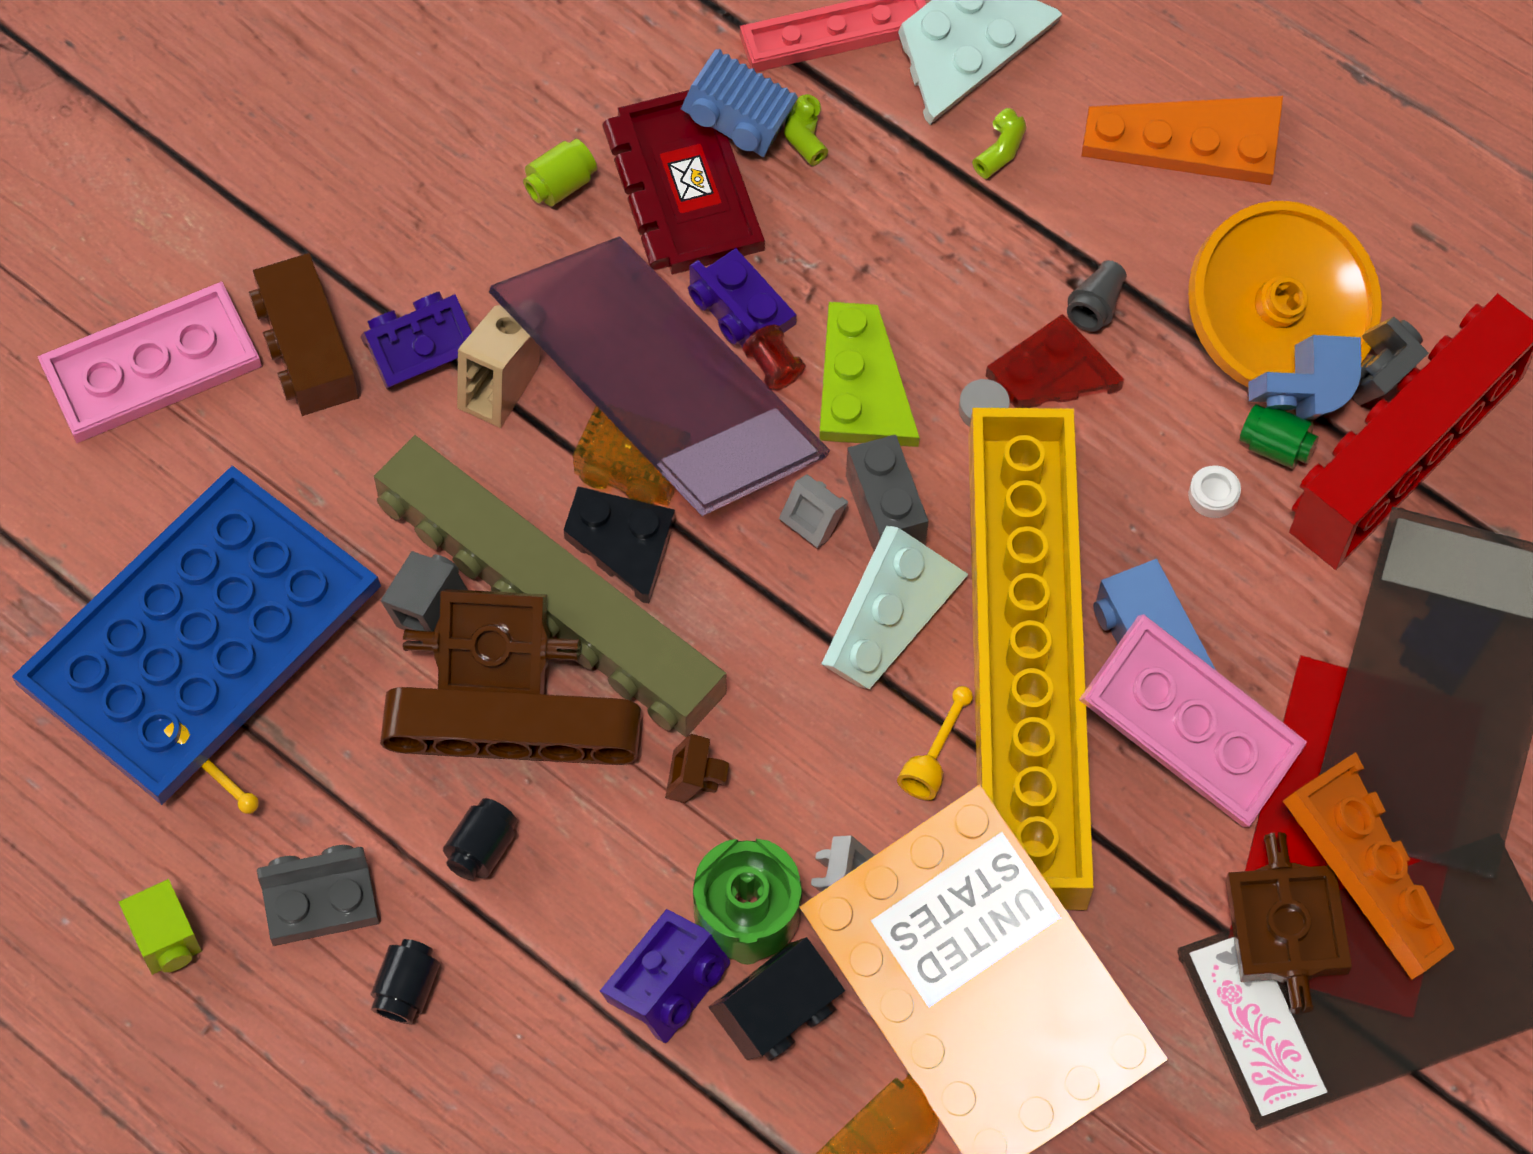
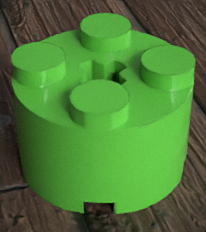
[693,838,802,965]

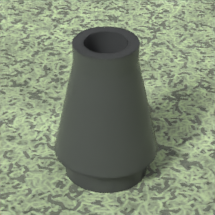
[1067,260,1127,332]

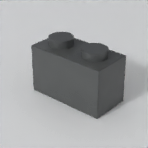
[846,434,929,552]

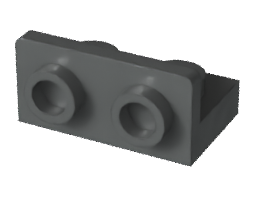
[1352,317,1429,405]
[257,845,379,946]

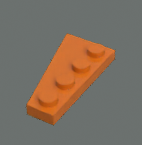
[1081,96,1283,185]
[1283,752,1455,980]

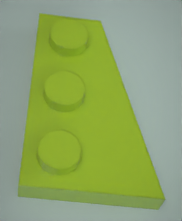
[819,302,920,447]

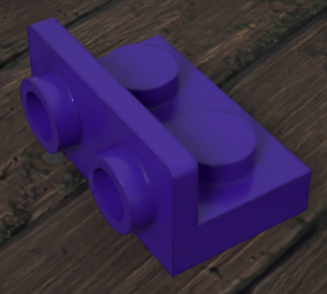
[688,248,797,356]
[360,291,472,389]
[600,909,730,1043]

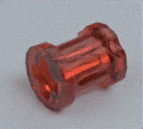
[742,324,806,390]

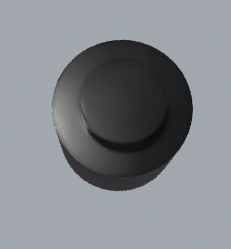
[443,798,517,880]
[371,939,440,1024]

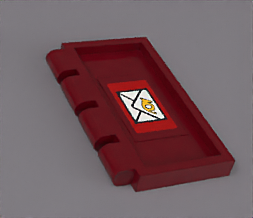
[602,90,765,275]

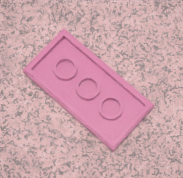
[37,282,262,443]
[1079,614,1307,827]

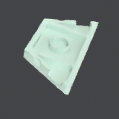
[898,0,1062,125]

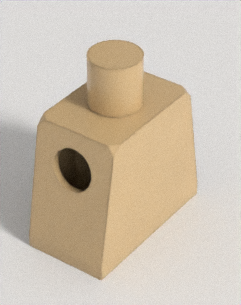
[457,304,546,428]

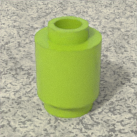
[523,139,597,206]

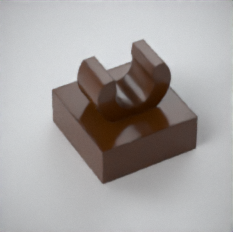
[665,734,729,803]

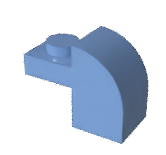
[1248,335,1361,422]

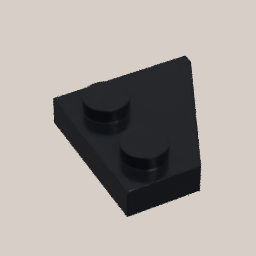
[563,486,675,604]

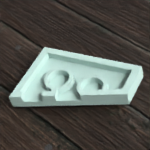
[822,526,969,689]

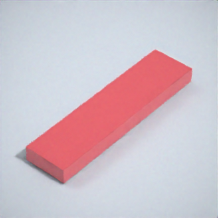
[740,0,926,72]

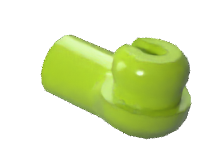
[784,94,828,166]
[972,108,1027,179]

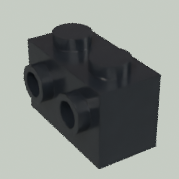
[709,937,846,1061]

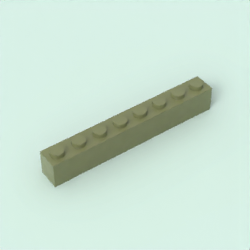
[374,435,726,737]

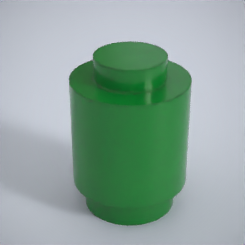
[1239,404,1319,469]

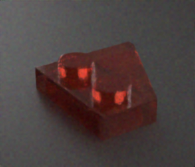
[986,314,1124,408]

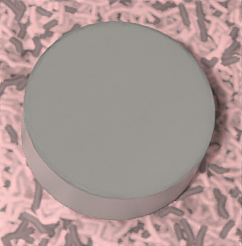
[959,379,1010,427]

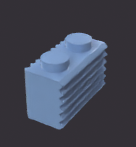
[681,49,798,157]

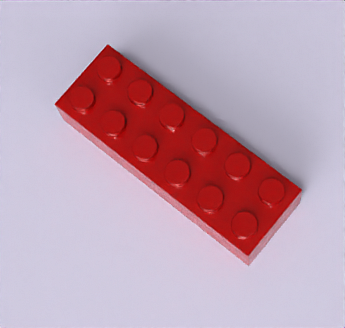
[1289,293,1533,570]

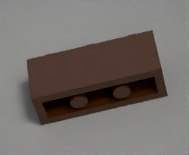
[249,253,359,416]

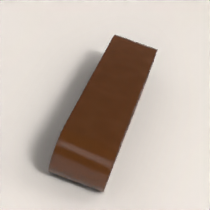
[380,687,641,765]

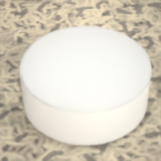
[1188,465,1241,518]

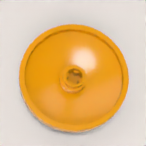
[1188,201,1382,387]

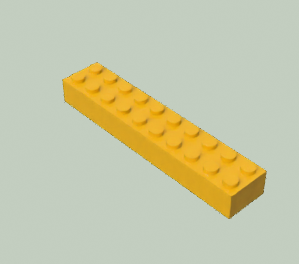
[968,408,1094,910]

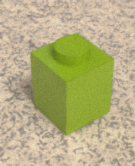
[119,879,202,975]

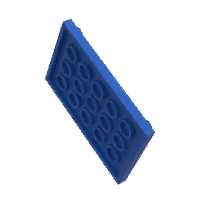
[12,465,381,805]

